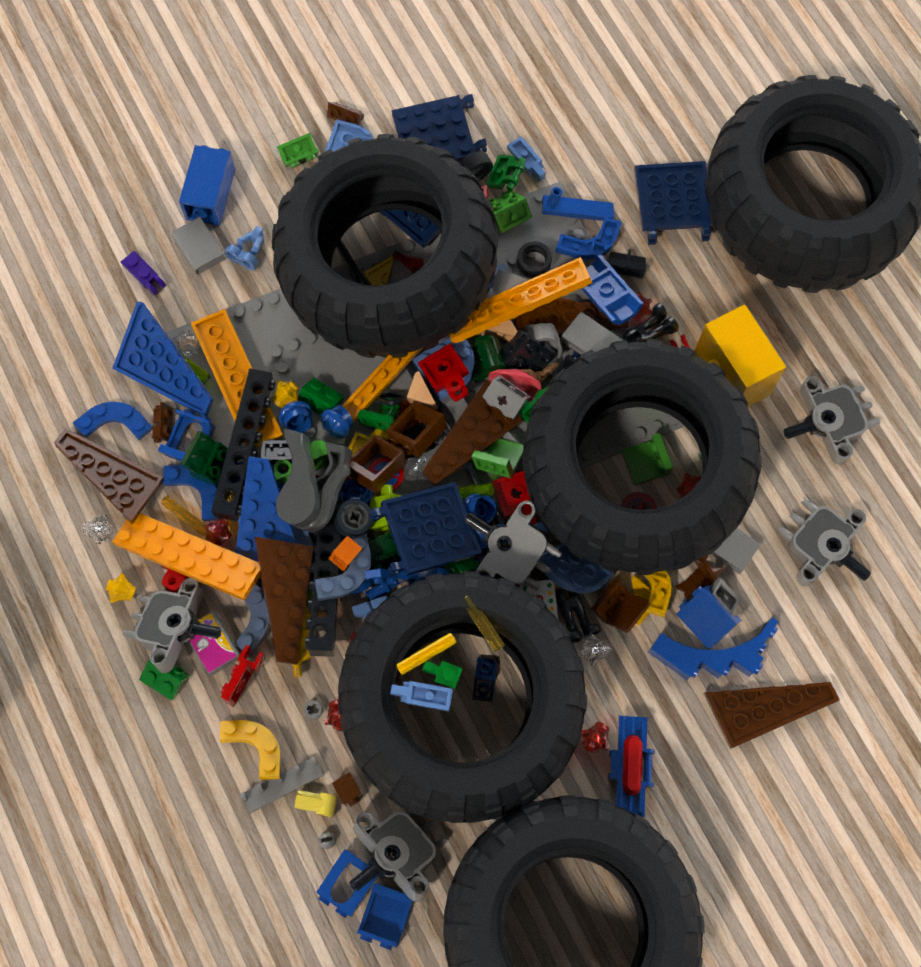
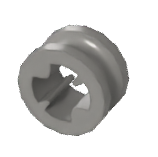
[304,700,323,720]

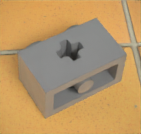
[483,375,530,419]

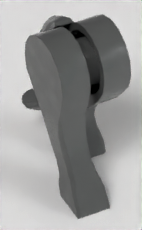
[276,429,352,533]

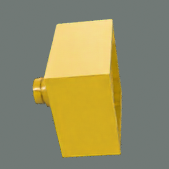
[695,304,786,407]

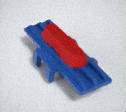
[608,715,654,817]

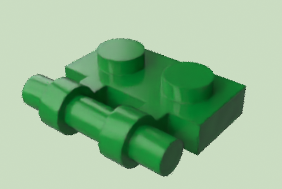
[485,155,526,191]

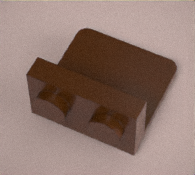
[591,578,650,633]

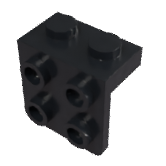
[502,324,556,372]

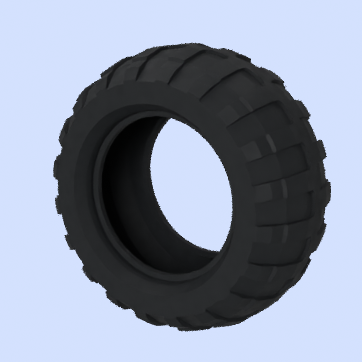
[705,75,921,293]
[272,134,498,358]
[523,339,762,575]
[338,571,587,823]
[443,795,705,967]

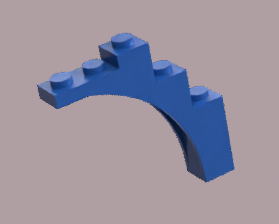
[648,617,779,680]

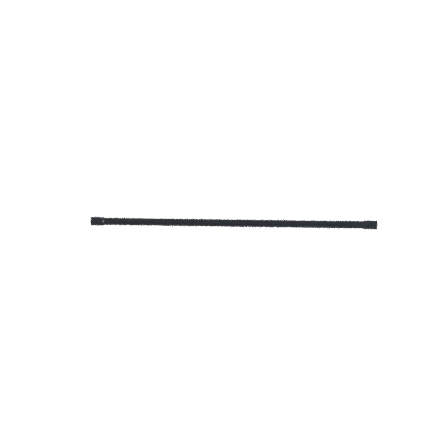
[336,239,507,526]

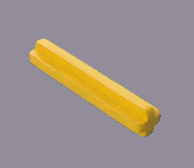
[397,633,456,675]

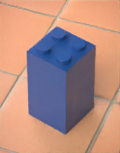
[179,145,235,226]

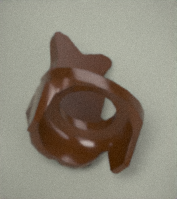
[676,555,723,598]

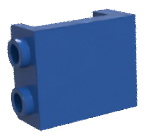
[676,585,742,649]
[357,883,413,950]

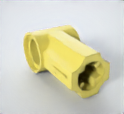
[294,790,338,817]

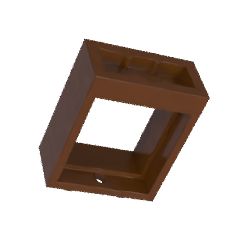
[386,401,447,458]
[348,434,406,493]

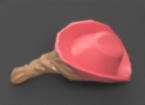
[489,362,559,402]

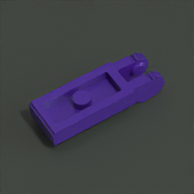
[120,251,166,295]

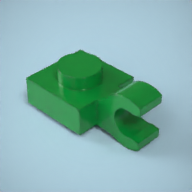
[422,661,462,690]

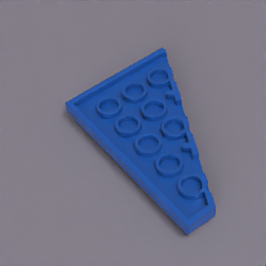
[112,302,214,416]
[235,456,309,584]

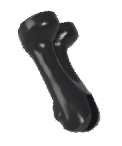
[622,303,679,342]
[555,589,601,644]

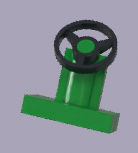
[357,392,404,431]

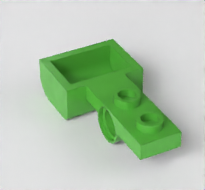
[274,440,330,485]

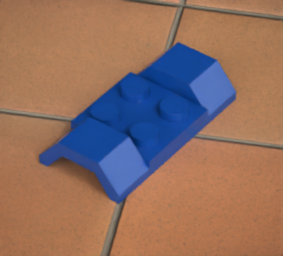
[581,254,643,325]

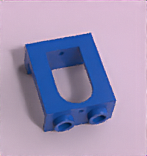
[158,409,216,462]
[316,849,378,918]

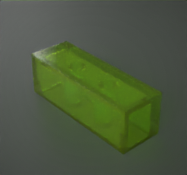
[181,354,211,385]

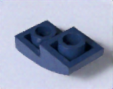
[472,658,497,702]

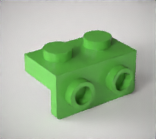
[277,133,319,168]

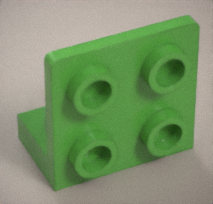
[489,190,532,233]
[622,433,673,485]
[472,439,523,478]

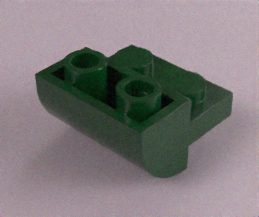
[471,335,511,383]
[180,431,228,485]
[368,531,401,582]

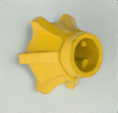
[271,380,299,408]
[105,573,136,603]

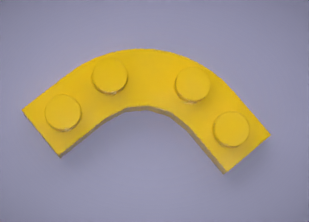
[644,571,672,618]
[220,720,281,780]

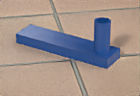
[542,187,614,221]

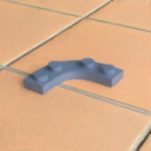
[314,534,371,601]
[234,584,271,656]

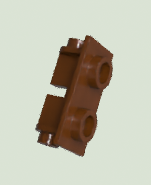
[327,101,364,125]
[152,402,173,443]

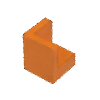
[329,536,362,571]

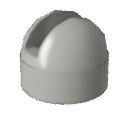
[318,832,336,849]

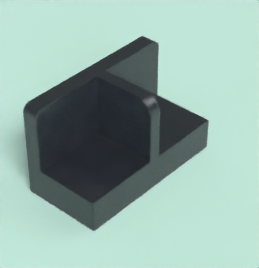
[609,249,646,279]

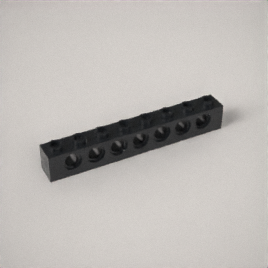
[211,368,276,521]
[305,500,344,657]

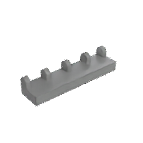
[240,756,324,814]

